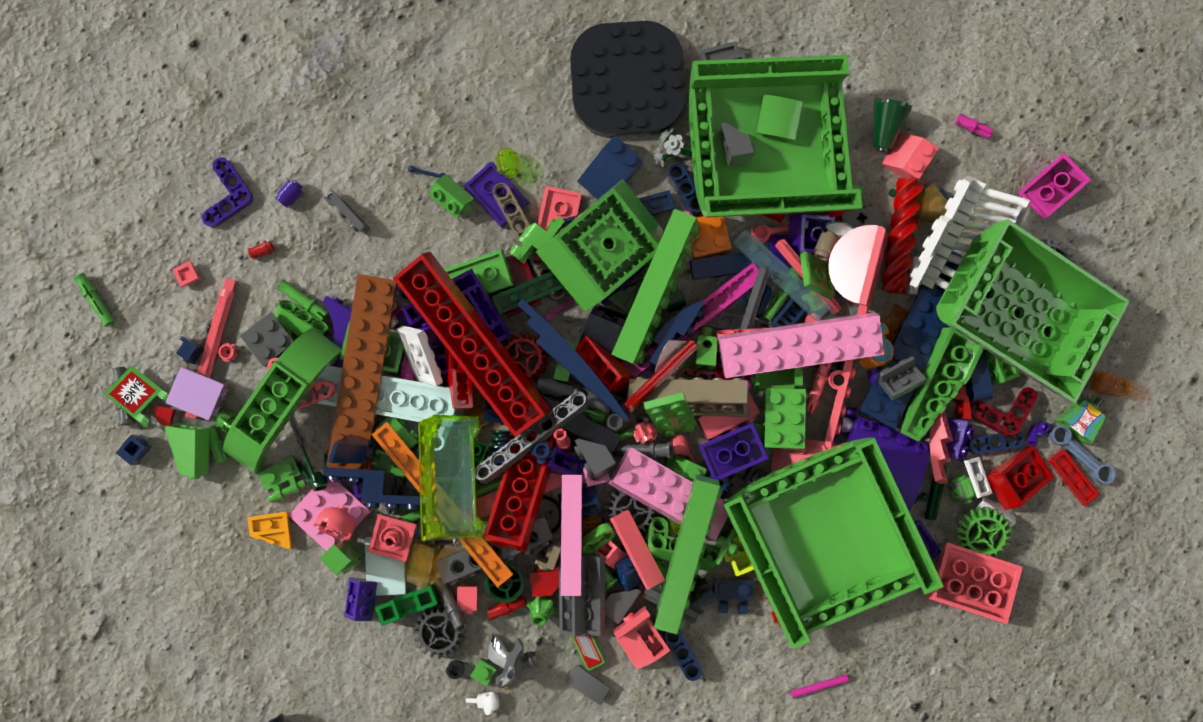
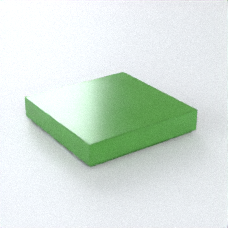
[800,251,835,299]

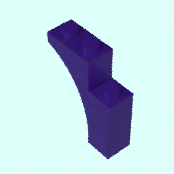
[322,295,352,368]

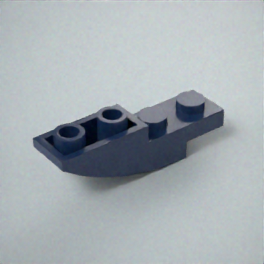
[649,301,705,368]

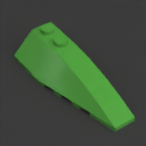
[900,327,984,442]

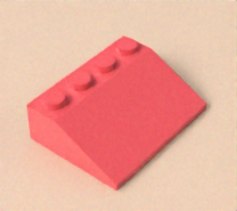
[924,542,1023,624]

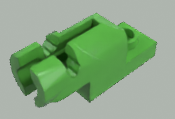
[509,217,566,263]

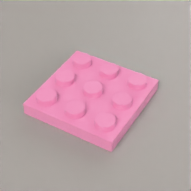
[288,482,371,551]

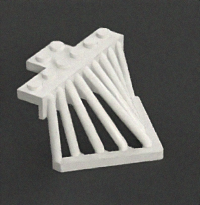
[910,176,1031,290]

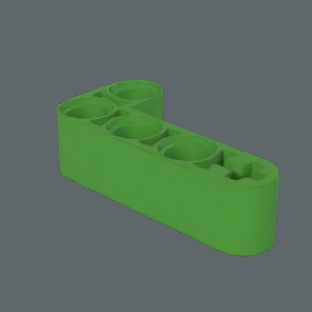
[645,517,721,571]

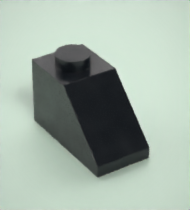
[690,574,717,609]

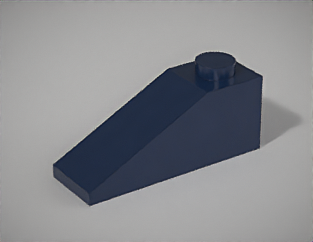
[328,434,373,464]

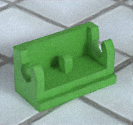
[371,449,408,481]

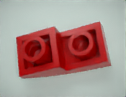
[951,386,972,420]

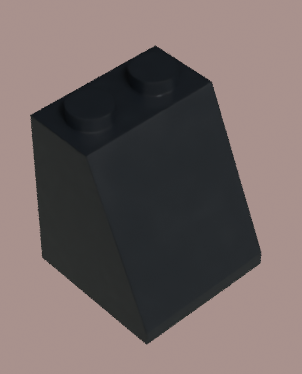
[577,304,628,357]

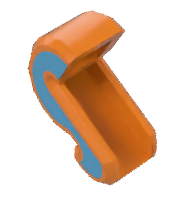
[858,321,894,370]

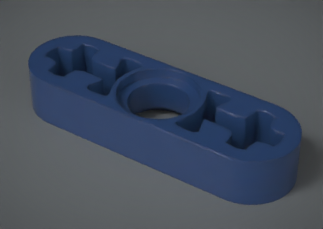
[967,431,1025,454]

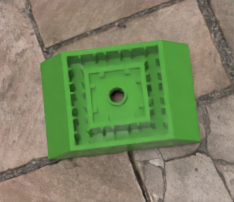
[536,179,664,312]

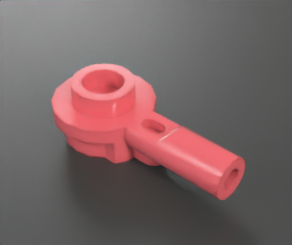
[751,224,789,244]

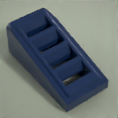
[771,295,810,327]

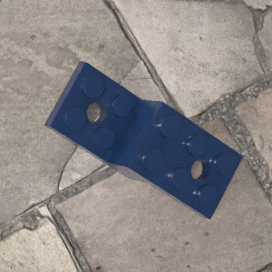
[323,467,424,510]

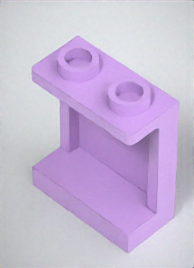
[166,367,229,420]

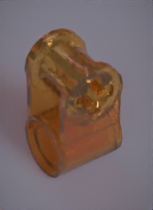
[1090,371,1133,397]

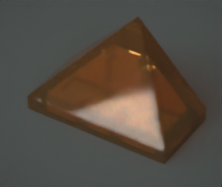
[883,304,908,344]

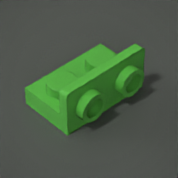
[985,349,1021,385]

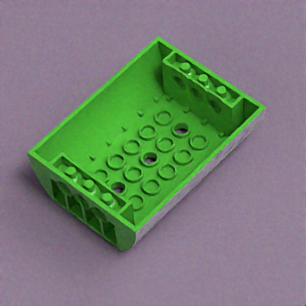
[936,219,1130,404]

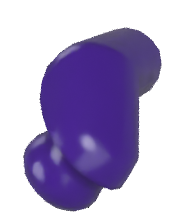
[1027,421,1051,446]

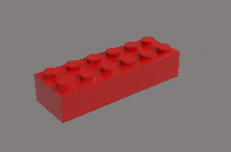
[483,433,557,553]

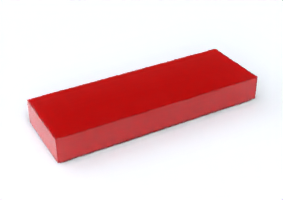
[1047,448,1100,506]

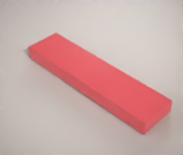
[610,510,665,590]

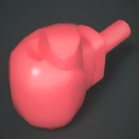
[668,433,696,463]

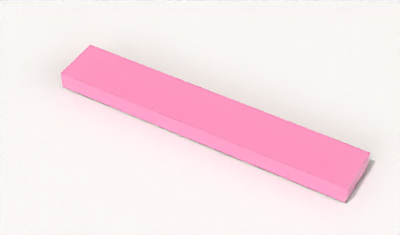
[561,475,582,596]

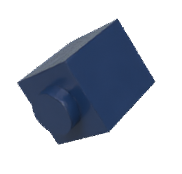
[615,556,643,591]

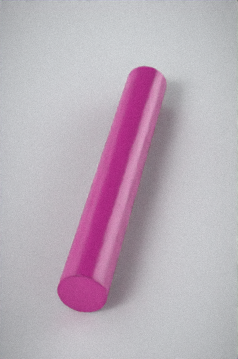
[790,674,849,698]

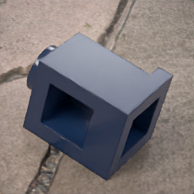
[116,434,151,465]

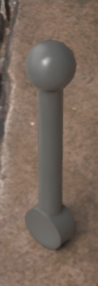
[288,418,304,445]

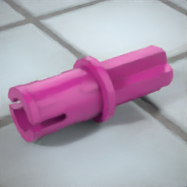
[954,113,993,139]

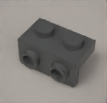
[879,356,926,401]

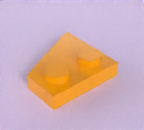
[248,511,293,549]

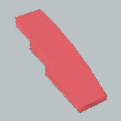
[929,410,953,484]

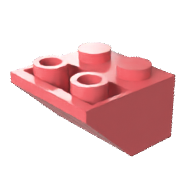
[615,618,670,669]

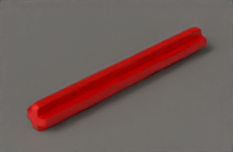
[623,340,698,412]

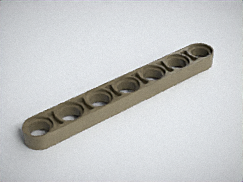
[493,183,566,301]

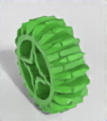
[957,506,1012,557]

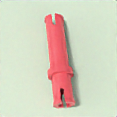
[806,362,833,414]

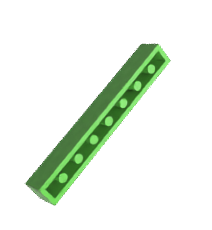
[654,474,722,634]

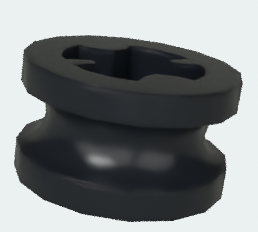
[446,660,465,679]

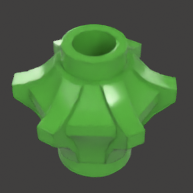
[527,596,557,626]

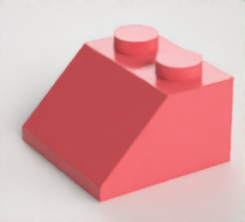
[881,133,939,179]

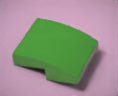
[756,94,803,141]

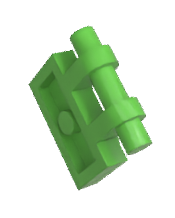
[258,456,307,503]

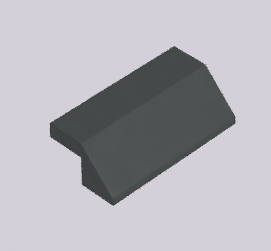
[559,554,605,637]

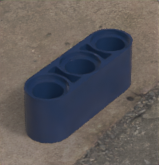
[667,163,702,216]
[966,349,993,402]
[664,629,702,681]

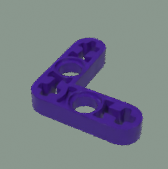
[202,157,253,228]

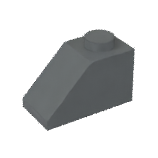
[719,122,755,166]
[605,587,641,624]

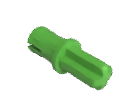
[207,425,228,464]

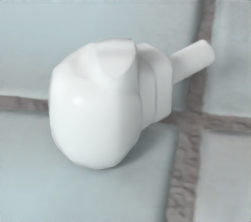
[466,692,500,715]

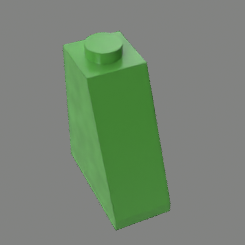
[165,424,209,479]

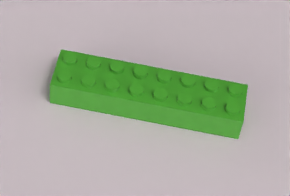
[611,209,701,367]

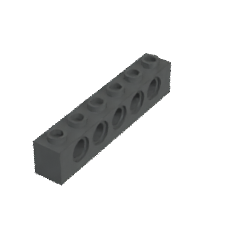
[435,515,554,585]

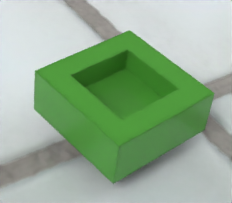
[470,658,497,687]

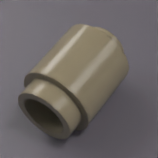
[814,231,839,261]

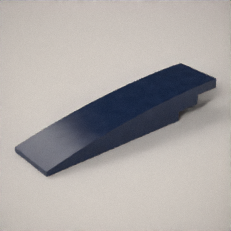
[517,299,630,424]

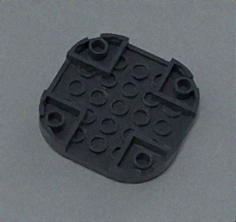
[570,21,686,138]

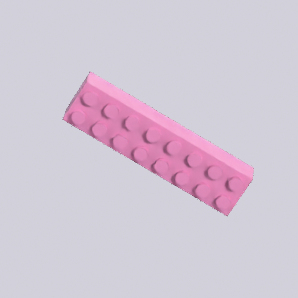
[718,312,884,378]

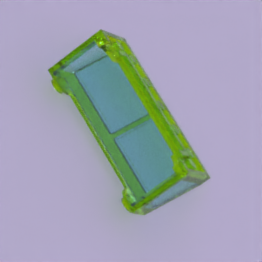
[418,414,484,541]

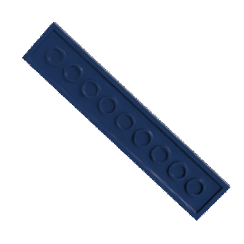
[859,251,963,430]

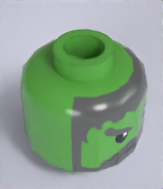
[948,474,976,505]

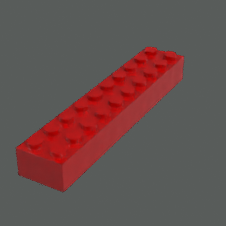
[393,252,551,437]

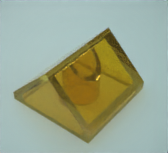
[916,183,947,223]

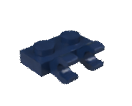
[713,578,754,614]

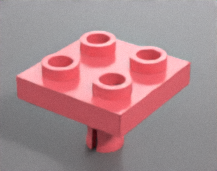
[368,513,417,562]

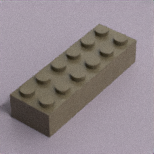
[628,377,749,417]

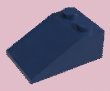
[577,135,644,200]

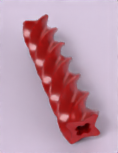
[881,178,924,295]

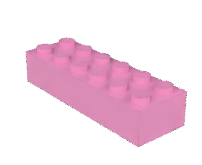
[608,447,728,541]

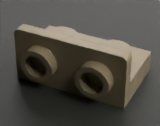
[535,537,561,571]

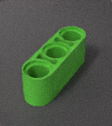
[275,300,328,336]

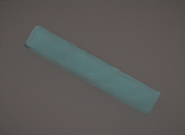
[732,229,831,321]

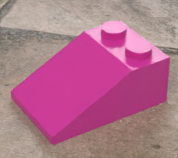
[1018,152,1091,220]

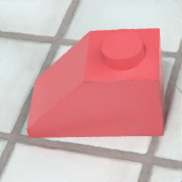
[594,540,629,569]

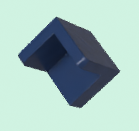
[176,336,204,364]

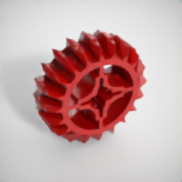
[502,333,549,383]

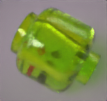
[495,148,521,178]

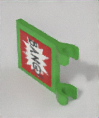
[104,366,169,427]

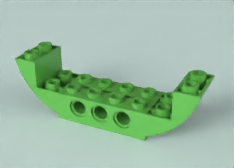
[223,328,342,475]

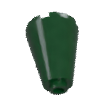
[874,98,912,152]

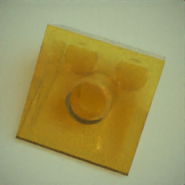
[404,541,440,588]

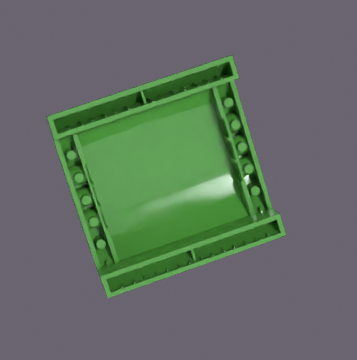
[689,55,862,218]
[723,438,944,649]

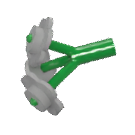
[653,128,692,168]

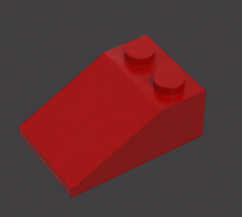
[986,446,1054,510]

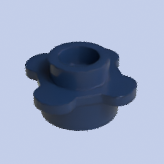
[531,441,555,464]

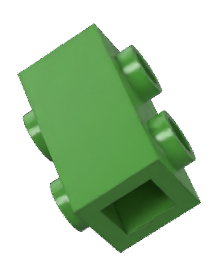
[428,174,474,219]

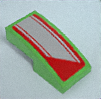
[571,633,606,672]

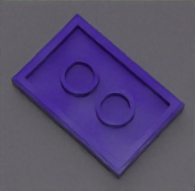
[464,161,530,228]

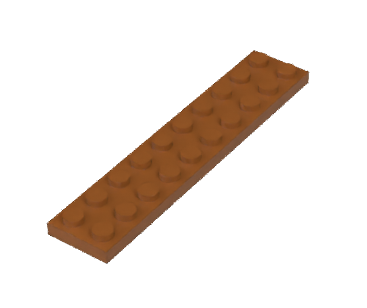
[326,274,398,470]

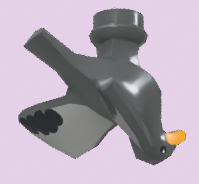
[488,634,539,690]

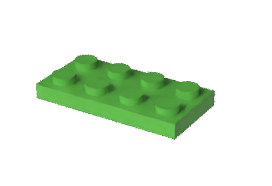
[644,392,699,437]

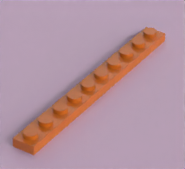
[371,422,513,587]

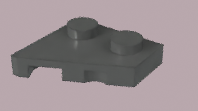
[607,279,644,315]

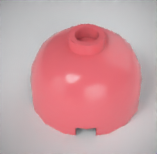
[313,505,355,541]

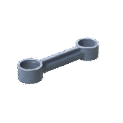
[1048,425,1116,484]

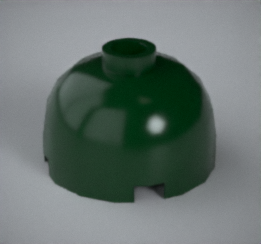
[485,563,525,603]

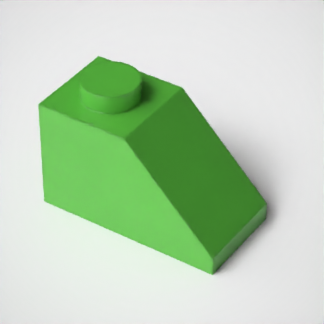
[664,455,707,482]

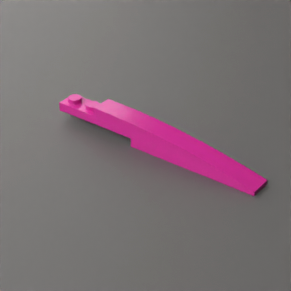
[601,263,759,395]

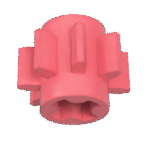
[633,421,658,445]

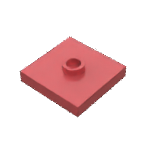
[613,604,650,639]

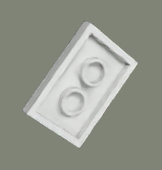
[397,326,443,386]

